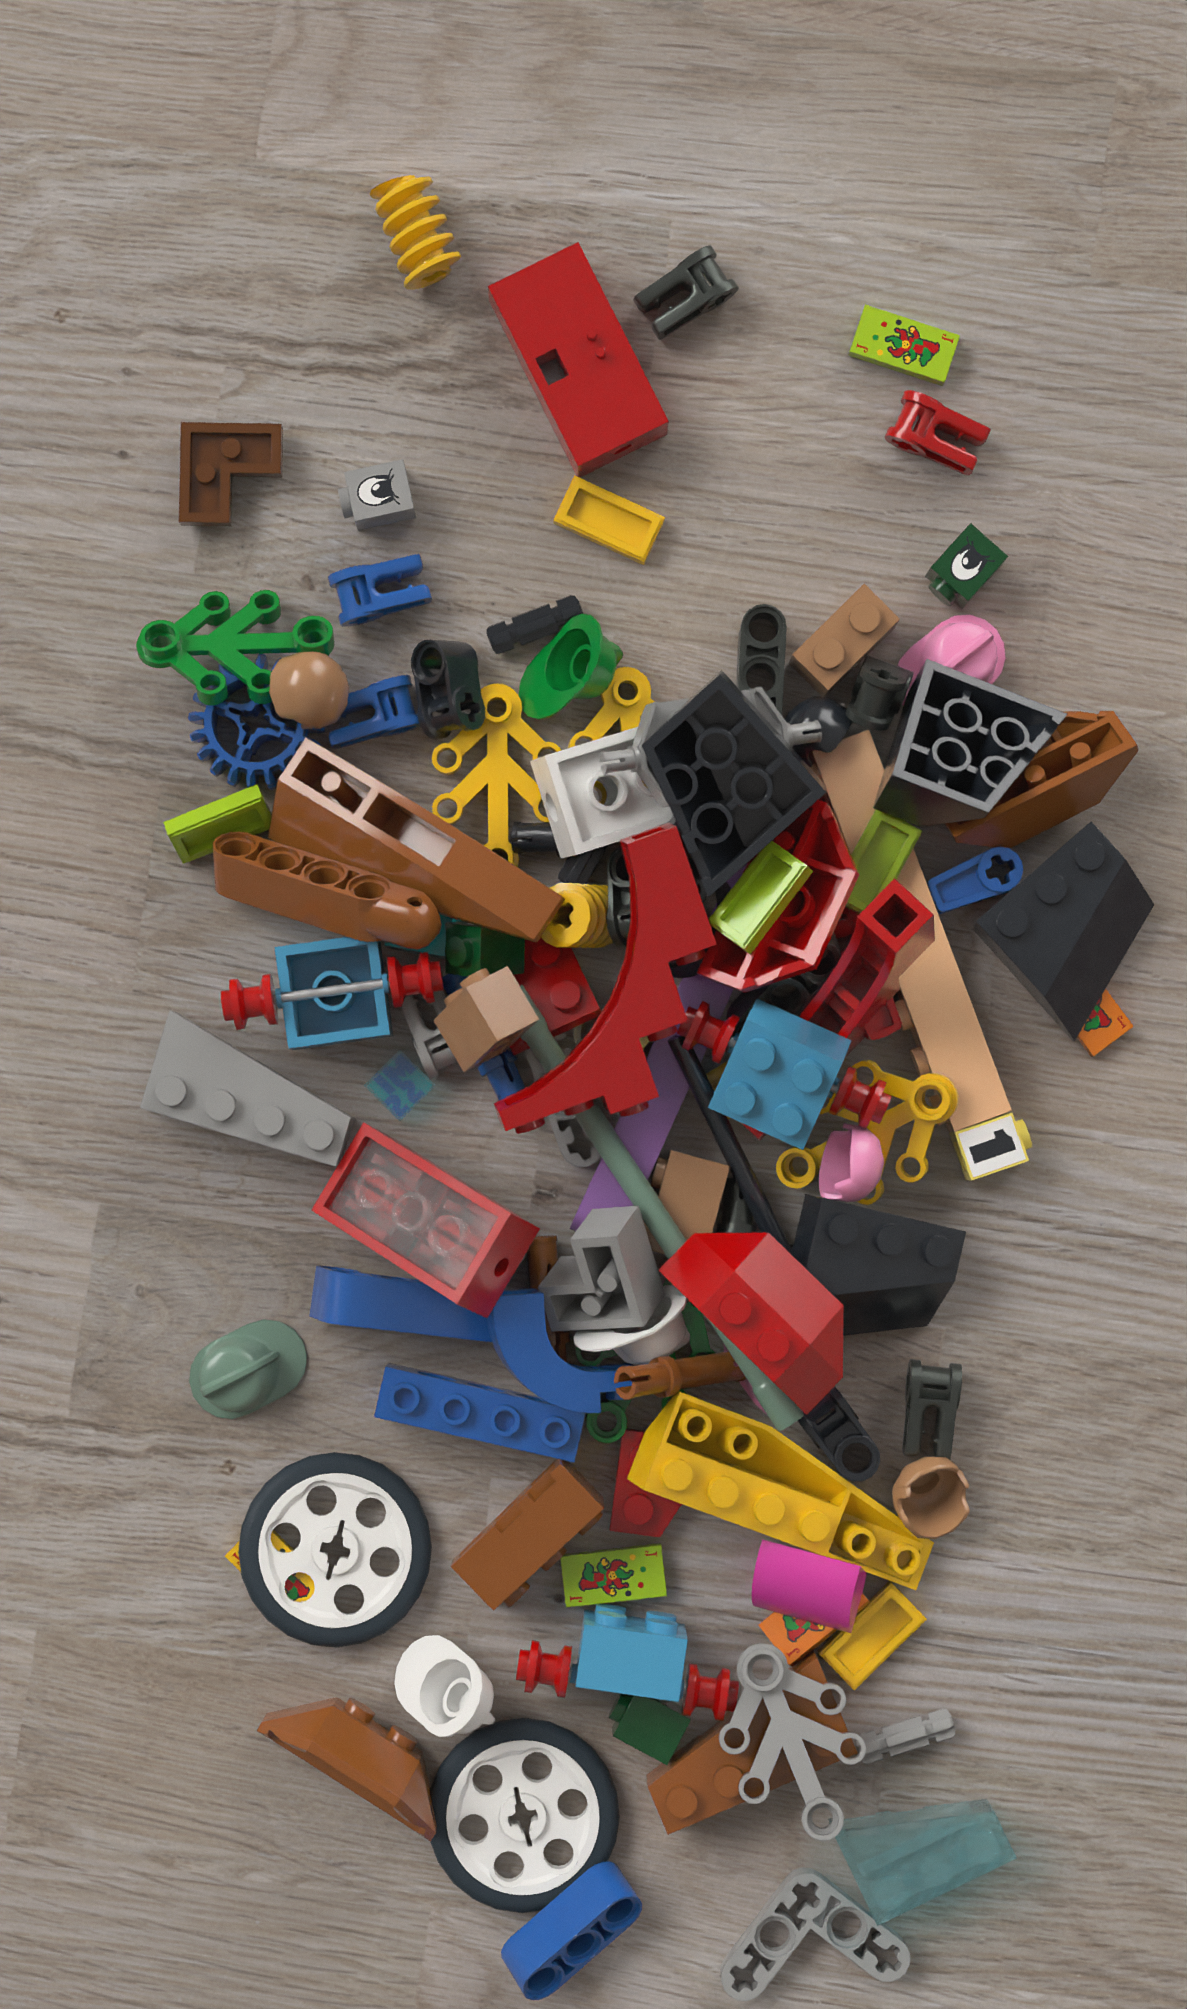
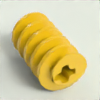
[370,175,461,290]
[541,883,613,948]

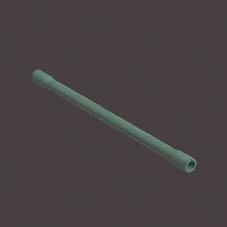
[520,985,804,1431]

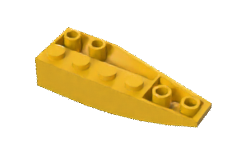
[627,1391,934,1590]

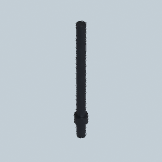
[667,1034,793,1254]

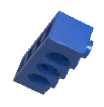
[374,1363,586,1462]

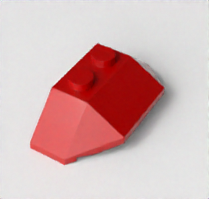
[697,800,859,993]
[658,1232,844,1415]

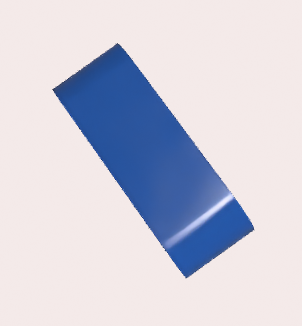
[501,1861,642,2000]

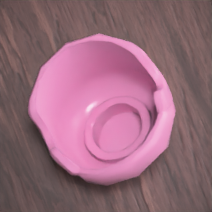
[818,1123,884,1202]

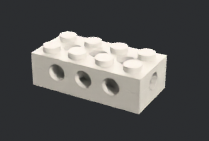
[530,727,674,858]

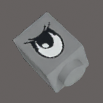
[338,459,416,531]

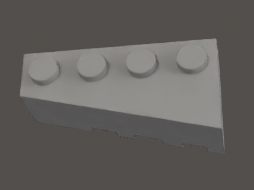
[140,1010,355,1167]

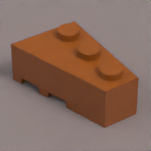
[451,1458,604,1611]

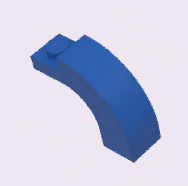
[487,1288,635,1413]

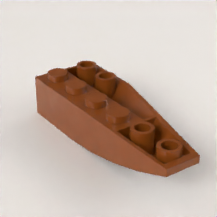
[268,737,565,943]

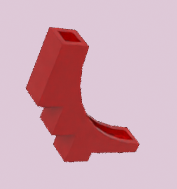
[493,822,717,1134]
[740,878,935,1142]

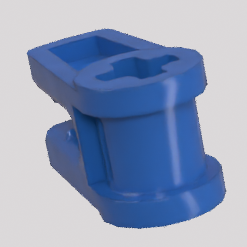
[328,554,432,627]
[329,675,421,749]
[927,847,1023,914]

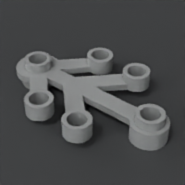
[719,1643,866,1841]

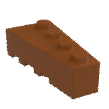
[646,1650,857,1835]

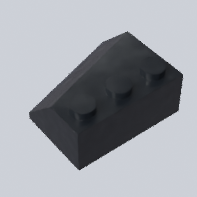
[873,659,1067,827]
[642,670,826,897]
[973,821,1155,1042]
[791,1194,966,1336]

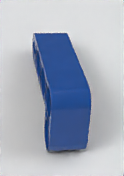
[309,1266,492,1342]

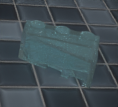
[828,1799,1017,1926]

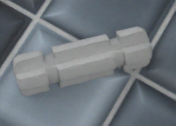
[855,1708,956,1765]

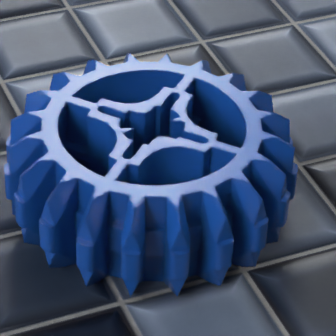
[188,654,326,790]

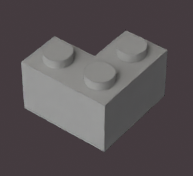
[538,1206,665,1331]

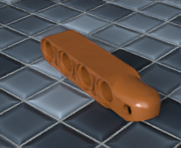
[213,831,441,949]

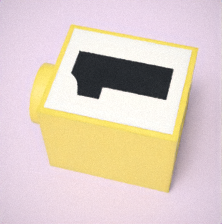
[949,1112,1032,1181]

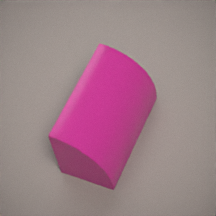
[752,1539,867,1633]

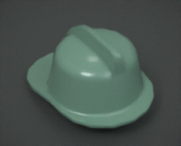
[189,1319,307,1419]

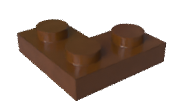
[179,422,283,527]

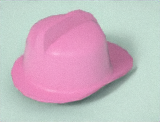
[898,615,1006,706]

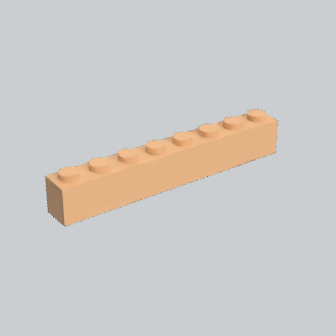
[809,730,1012,1132]

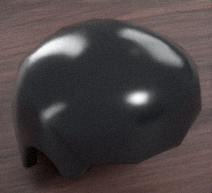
[784,696,853,767]

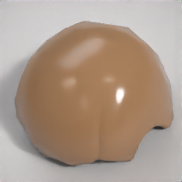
[269,651,349,729]
[892,1457,970,1539]

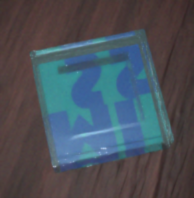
[364,1050,436,1121]

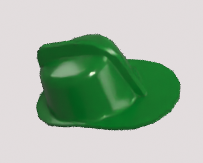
[518,614,623,720]

